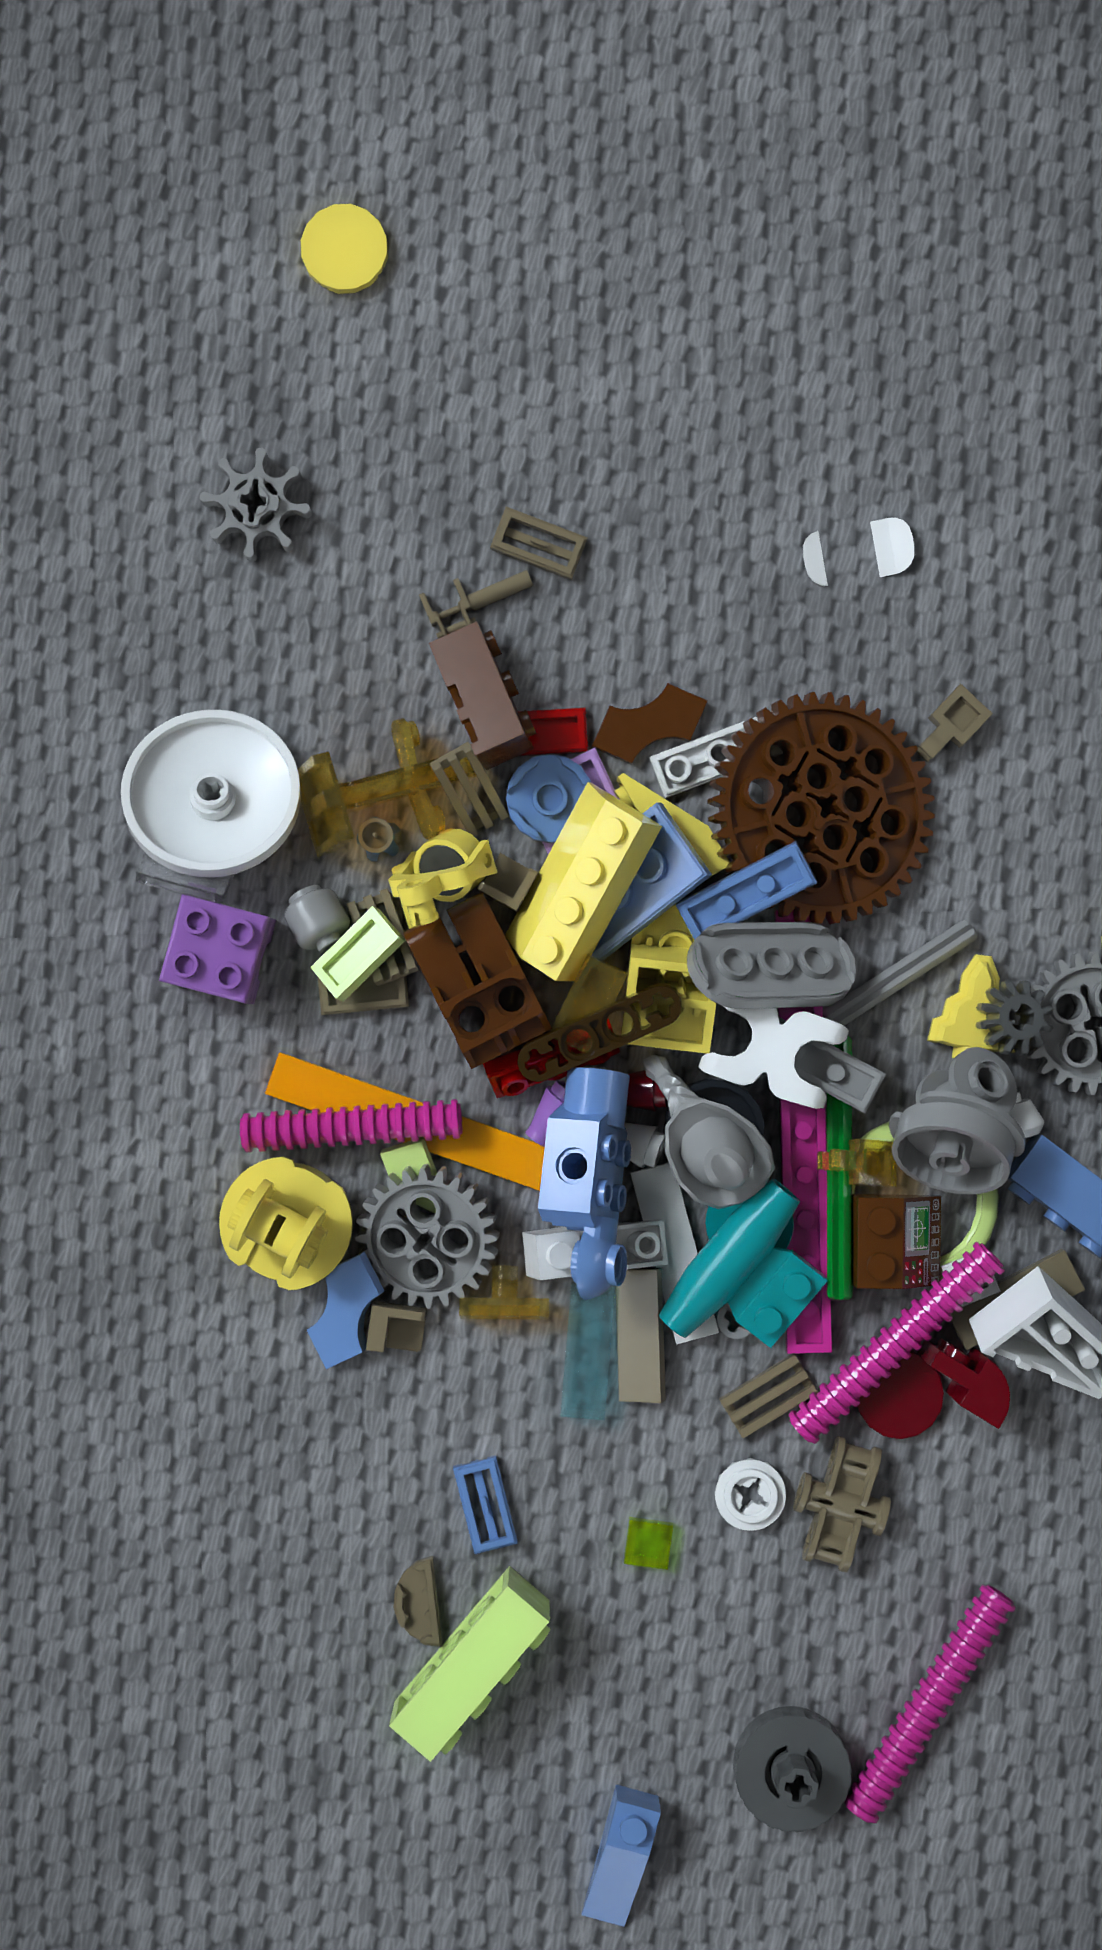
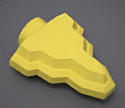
[927,954,1015,1058]

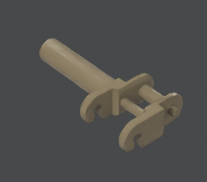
[419,570,533,639]

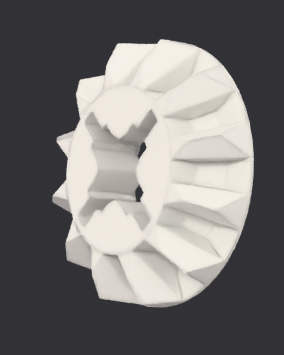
[714,1458,786,1531]

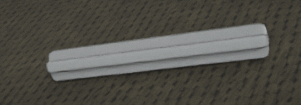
[823,920,977,1026]

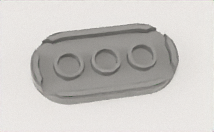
[687,922,857,1009]

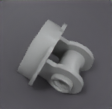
[889,1047,1026,1195]

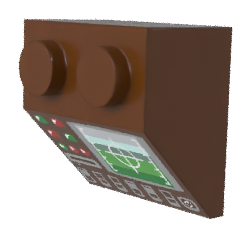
[852,1194,941,1289]

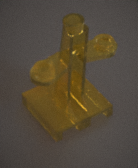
[297,718,477,857]

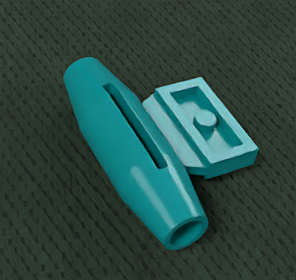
[659,1179,828,1348]

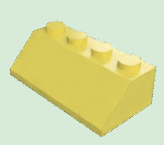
[505,782,662,981]

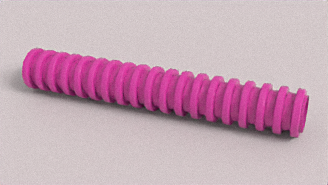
[789,1241,1004,1444]
[844,1584,1016,1824]

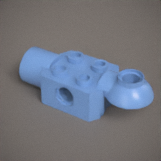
[538,1067,631,1300]

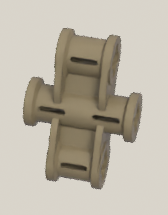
[793,1436,891,1573]

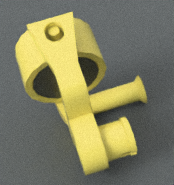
[388,828,498,929]

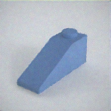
[582,1785,661,1927]

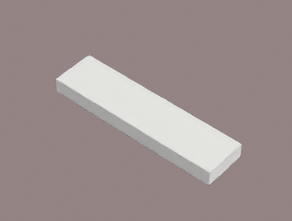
[630,1162,719,1345]

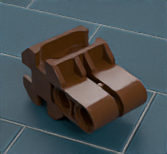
[403,892,552,1069]

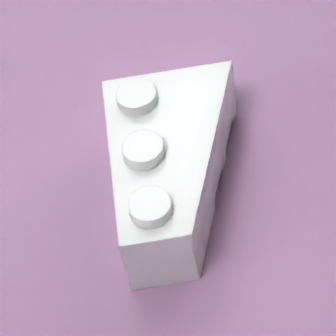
[969,1266,1102,1399]

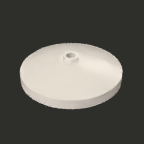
[121,710,301,878]

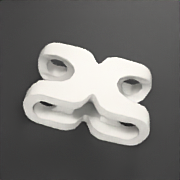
[698,1006,849,1109]

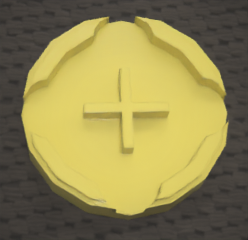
[301,204,388,294]

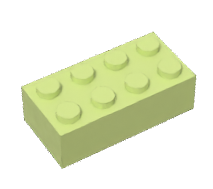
[389,1566,551,1762]

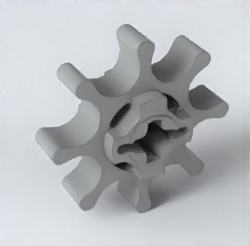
[200,448,312,562]

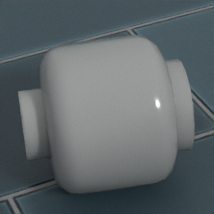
[285,885,350,953]

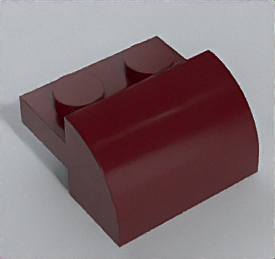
[917,1338,1010,1429]

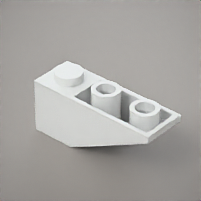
[522,1220,668,1280]

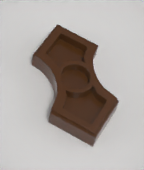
[592,683,708,765]

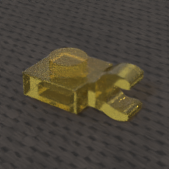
[817,1138,897,1188]

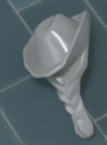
[643,1055,775,1209]

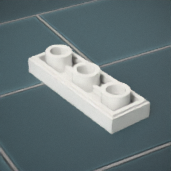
[649,717,784,799]

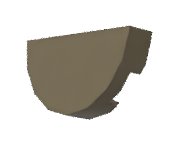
[393,1556,443,1646]

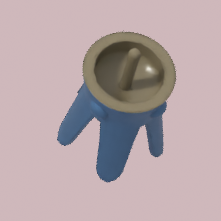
[356,817,400,861]

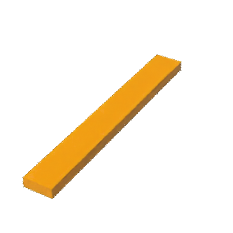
[265,1052,545,1191]

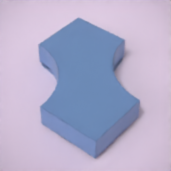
[307,1251,384,1369]

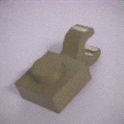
[916,684,993,762]

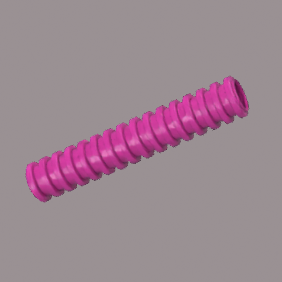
[240,1099,462,1153]

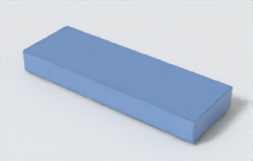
[676,841,817,940]

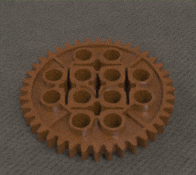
[707,692,935,925]

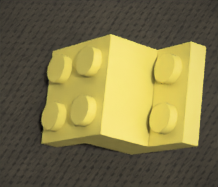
[621,904,716,1054]

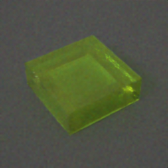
[623,1517,673,1570]

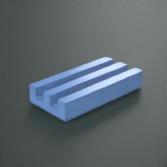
[453,1455,518,1554]

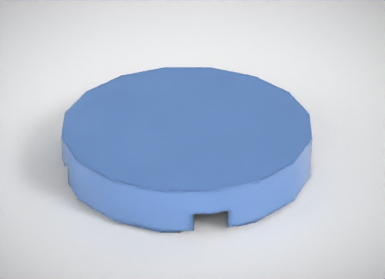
[506,755,591,843]

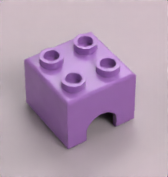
[159,894,276,1004]

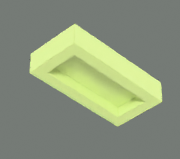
[310,906,406,1002]

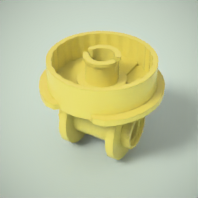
[219,1156,353,1290]

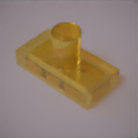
[551,954,628,1053]
[459,1265,549,1320]

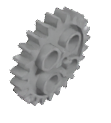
[1018,952,1102,1095]
[355,1164,500,1309]

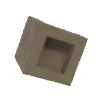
[478,853,538,913]
[366,1301,427,1352]

